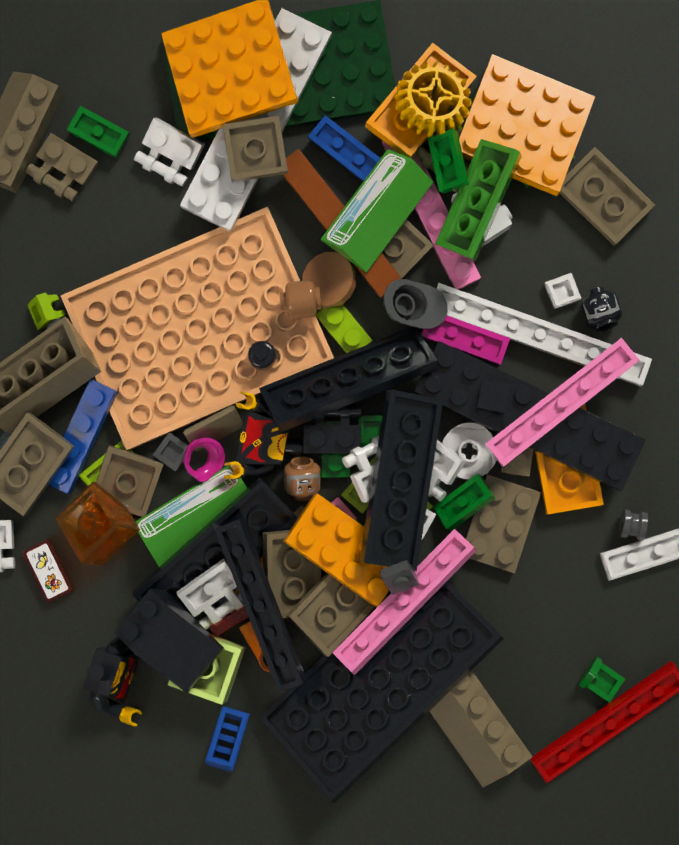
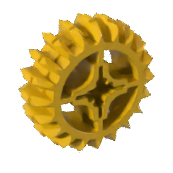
[395,61,471,138]

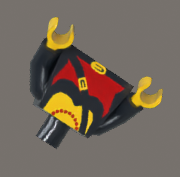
[224,391,303,480]
[84,636,142,726]

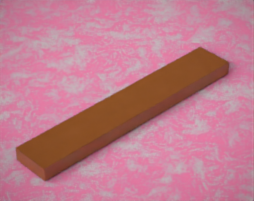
[283,149,402,299]

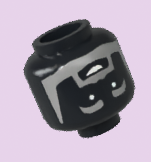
[581,287,622,331]

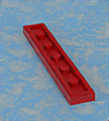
[530,661,679,784]

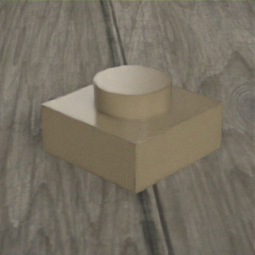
[500,448,533,477]

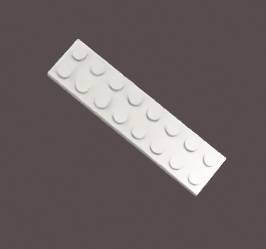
[180,8,332,232]

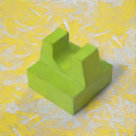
[27,293,65,330]

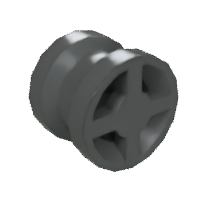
[619,509,648,541]

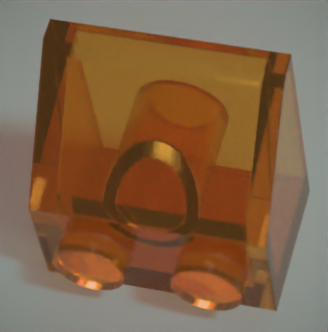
[55,482,140,565]

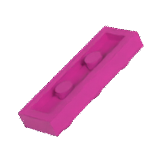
[421,315,510,366]

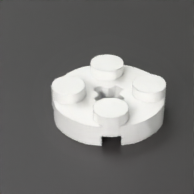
[442,423,497,480]

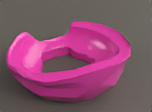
[183,438,225,482]

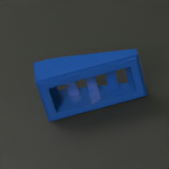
[205,706,250,772]

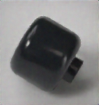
[248,341,277,370]

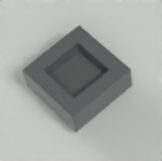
[153,432,188,472]
[380,560,419,595]

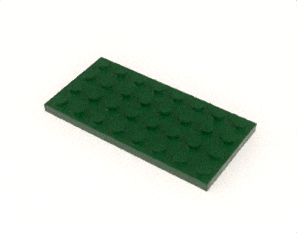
[162,0,395,142]

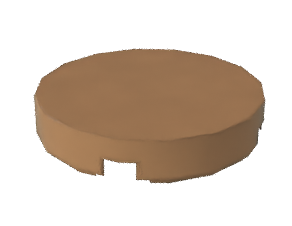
[302,252,357,308]

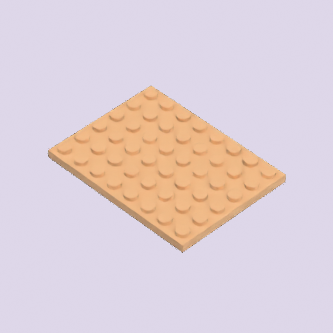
[61,207,334,451]

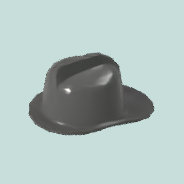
[383,279,448,329]

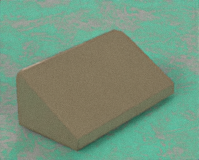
[183,405,243,451]

